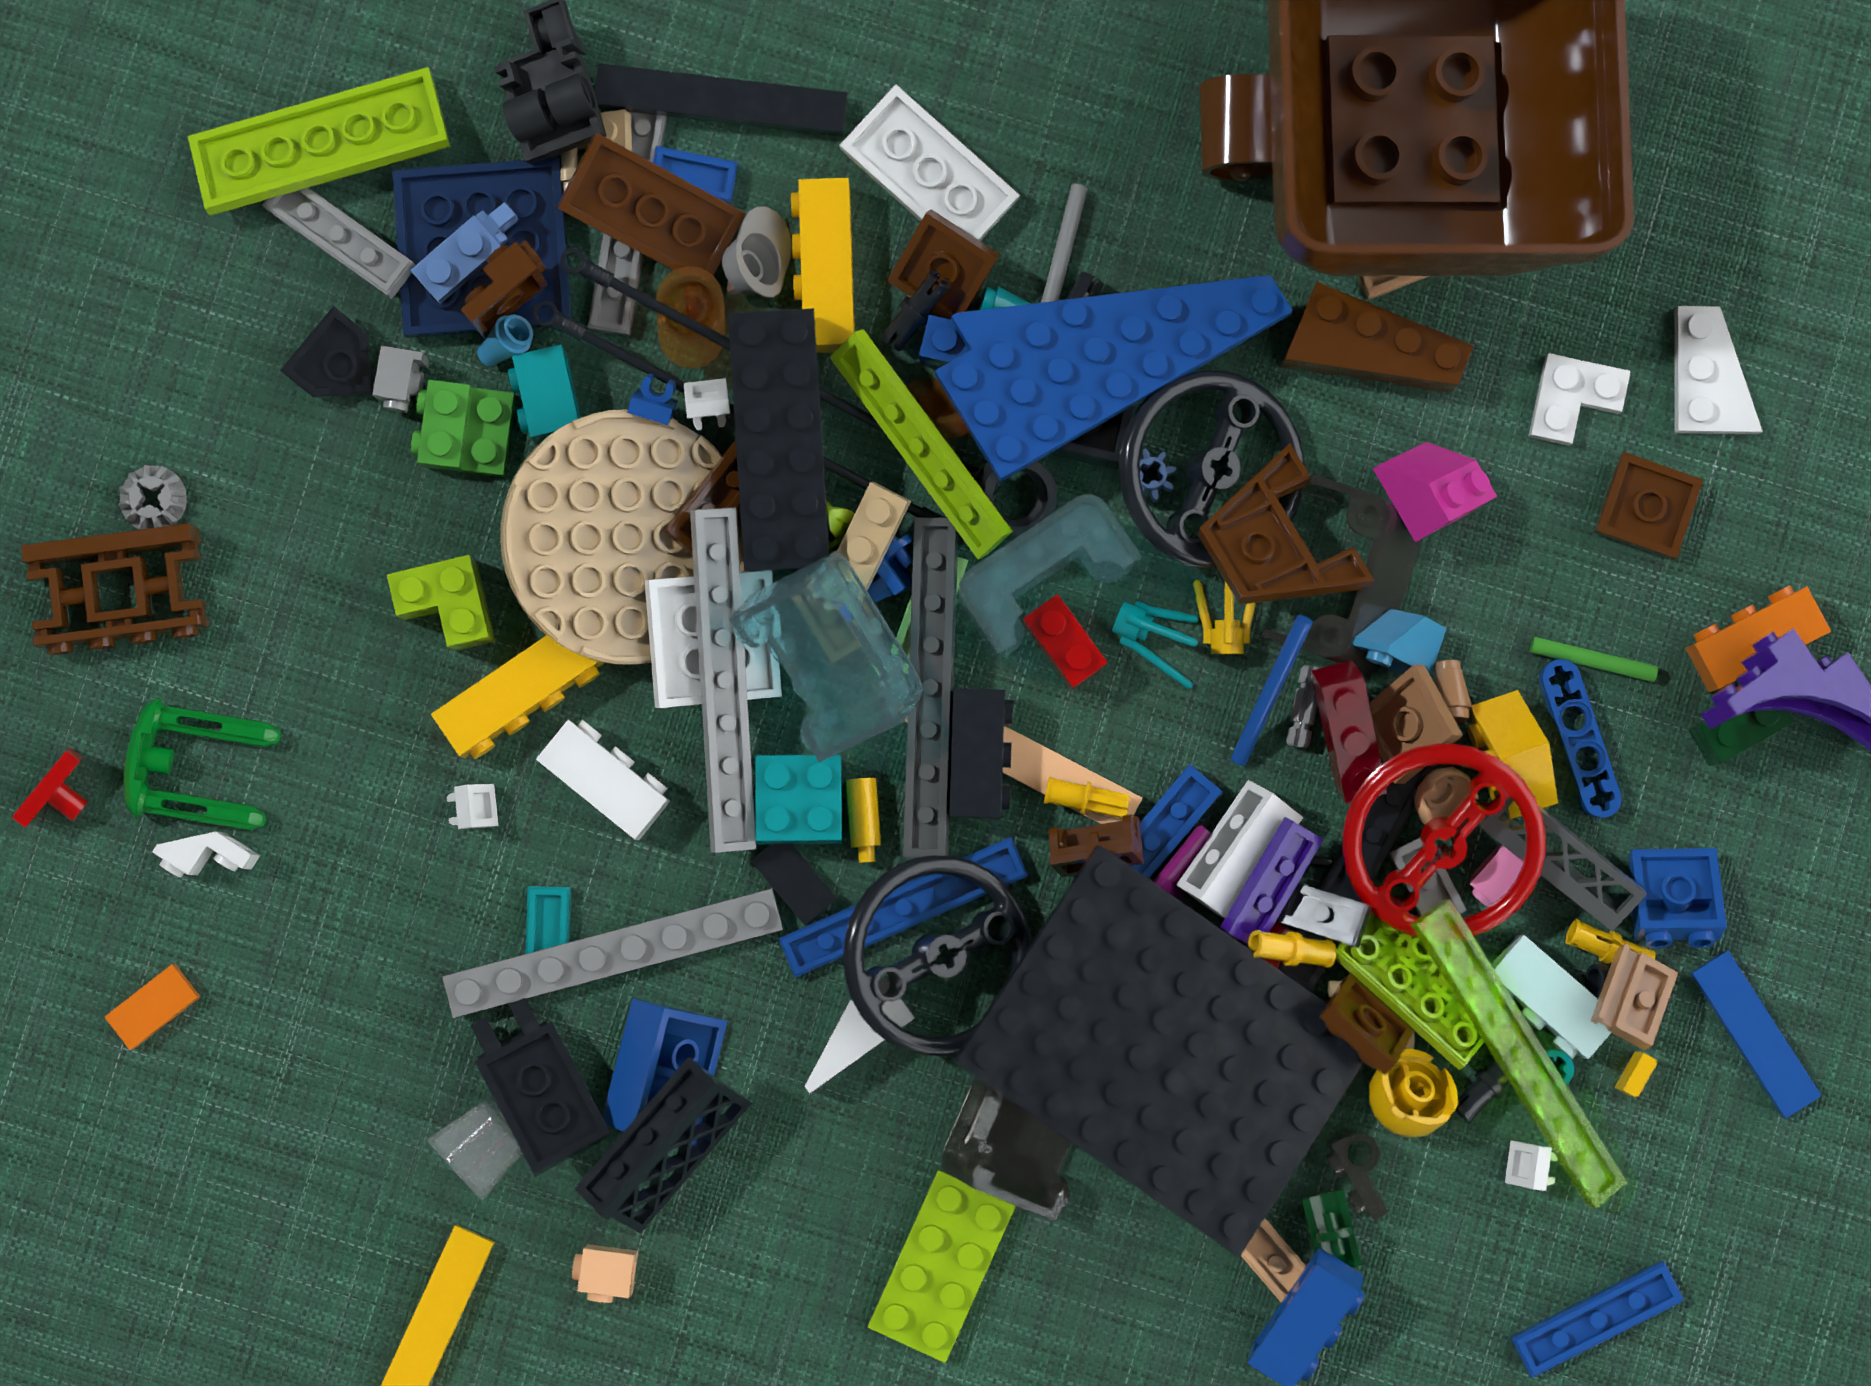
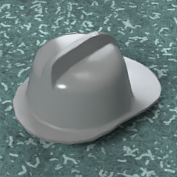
[722,206,792,298]

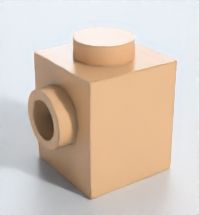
[572,1244,638,1303]

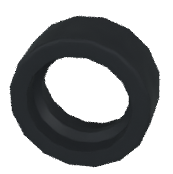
[975,461,1057,537]

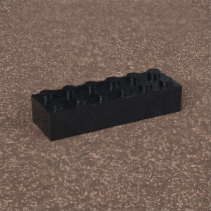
[728,309,830,571]

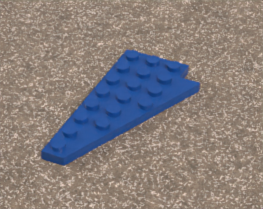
[935,275,1293,482]

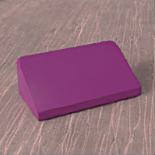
[1152,826,1211,900]

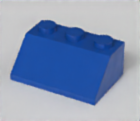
[602,998,728,1145]

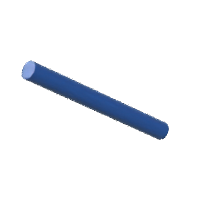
[1231,615,1313,766]

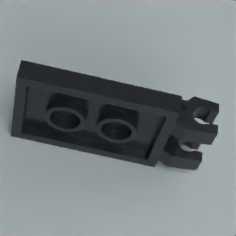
[471,998,612,1177]

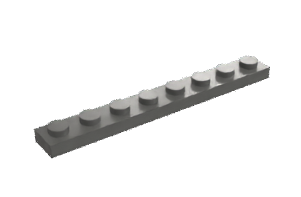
[903,517,958,857]

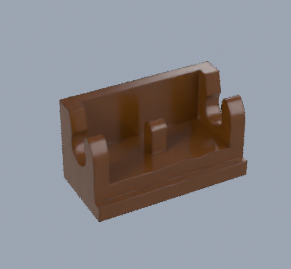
[1049,814,1144,877]

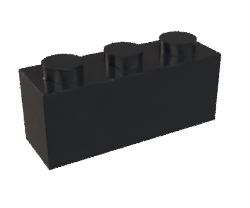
[949,688,1013,819]

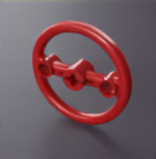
[1343,744,1546,941]

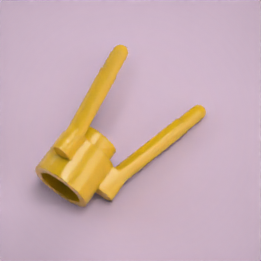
[1193,580,1256,654]

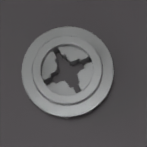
[118,465,187,530]

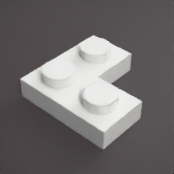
[1528,353,1630,446]

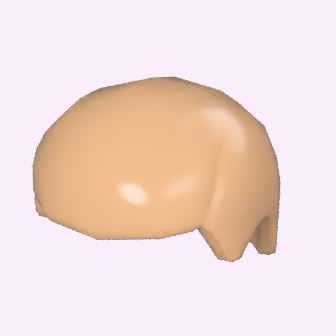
[1414,767,1479,824]

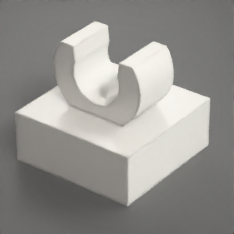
[684,378,730,430]
[447,784,498,829]
[1505,1141,1558,1191]

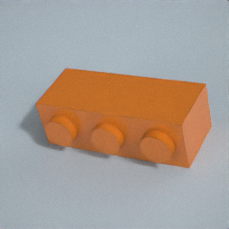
[1685,585,1831,692]

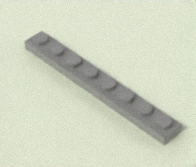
[690,508,756,853]
[442,888,783,1018]

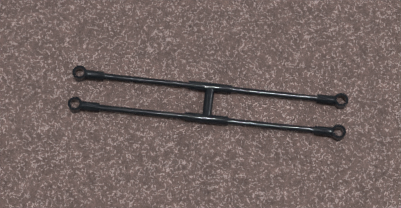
[532,248,997,545]

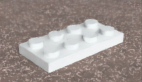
[840,85,1020,241]

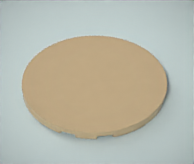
[500,409,748,665]

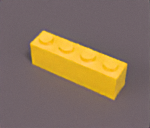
[791,178,855,353]
[431,635,605,759]

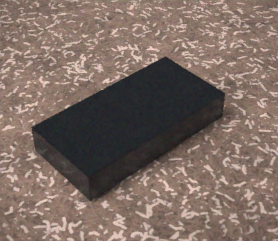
[751,844,838,926]

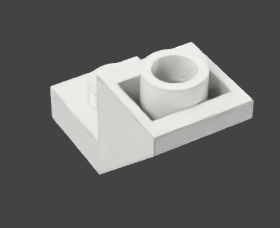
[152,832,260,878]

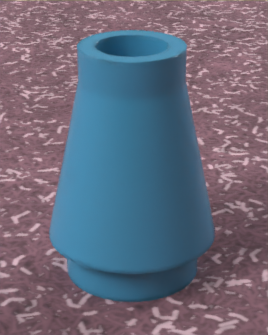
[477,314,533,367]

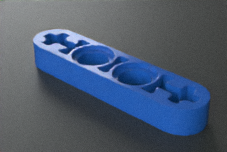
[1539,659,1621,818]

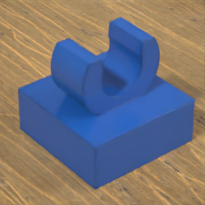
[627,373,678,425]

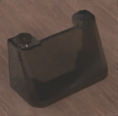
[941,1077,1071,1221]

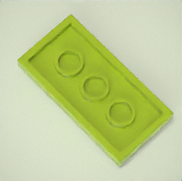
[868,1169,1016,1363]

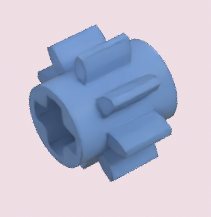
[1140,449,1176,503]

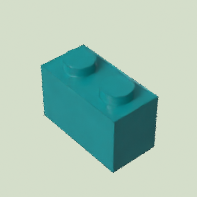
[508,344,581,444]

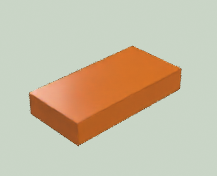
[105,964,200,1050]

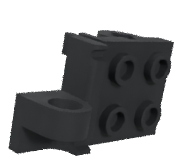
[494,0,607,165]

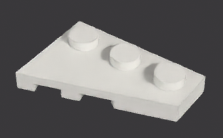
[1674,306,1763,434]

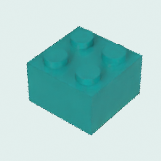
[755,755,842,845]

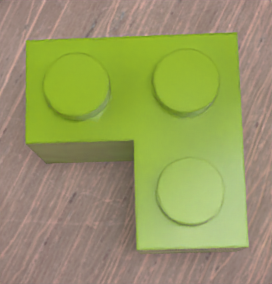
[386,555,495,651]

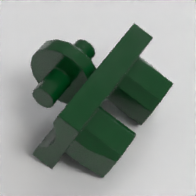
[1301,1188,1363,1268]

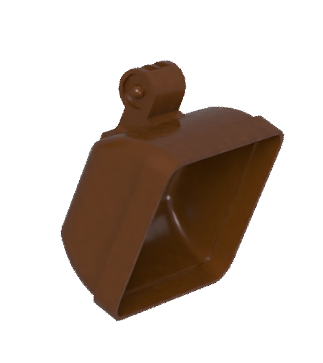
[1200,0,1634,276]

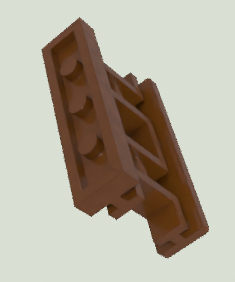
[21,523,210,655]

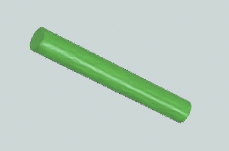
[1530,637,1658,682]

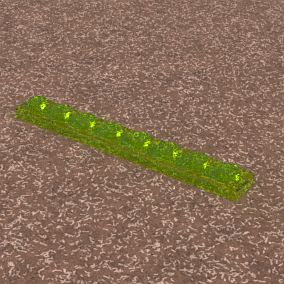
[1411,900,1627,1208]

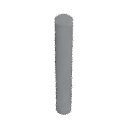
[1041,184,1088,303]

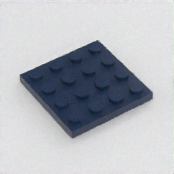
[392,157,572,338]

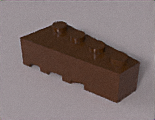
[1280,282,1474,393]

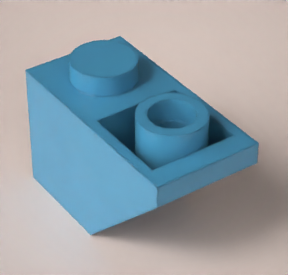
[1353,609,1447,676]

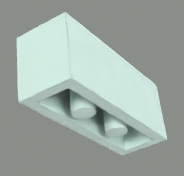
[1484,935,1611,1059]

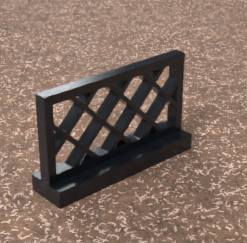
[575,1057,752,1233]

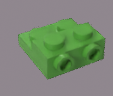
[411,380,516,477]

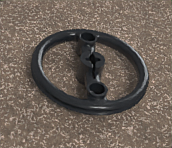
[1119,370,1305,568]
[843,855,1032,1056]

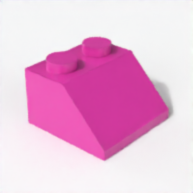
[1373,442,1497,542]

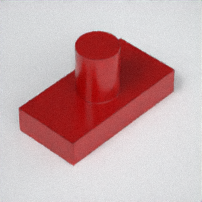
[12,747,88,828]

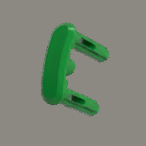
[124,698,281,831]

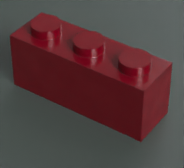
[1311,660,1387,804]

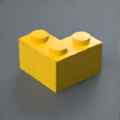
[1467,690,1558,820]

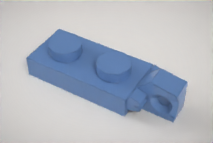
[410,202,519,304]

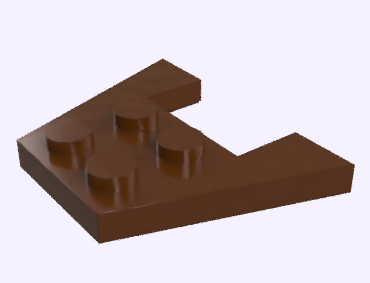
[1198,444,1375,605]

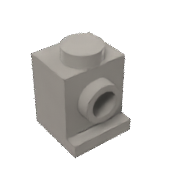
[372,346,429,413]

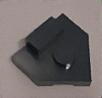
[280,306,373,398]

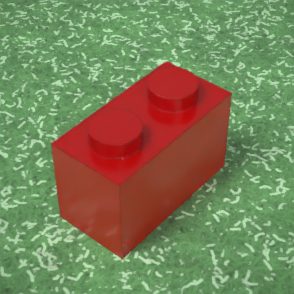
[1022,594,1108,691]

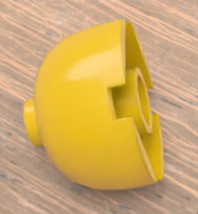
[1369,1048,1458,1137]

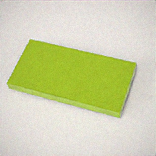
[1335,911,1512,1070]

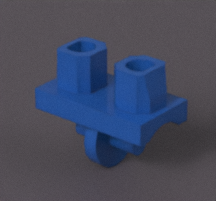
[867,534,914,602]

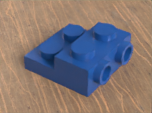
[1628,848,1727,949]

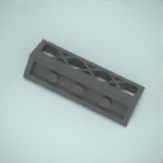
[1479,798,1647,932]

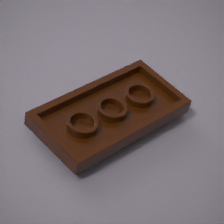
[557,132,746,287]

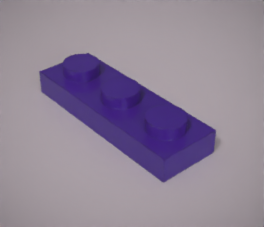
[1220,817,1323,944]

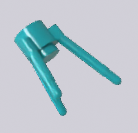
[1112,601,1199,689]

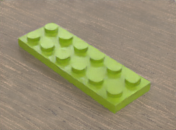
[188,67,451,216]

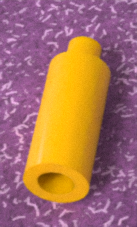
[846,778,881,863]

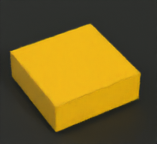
[1614,1051,1657,1098]

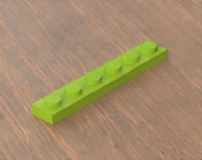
[830,329,1013,559]

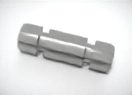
[1286,665,1319,749]

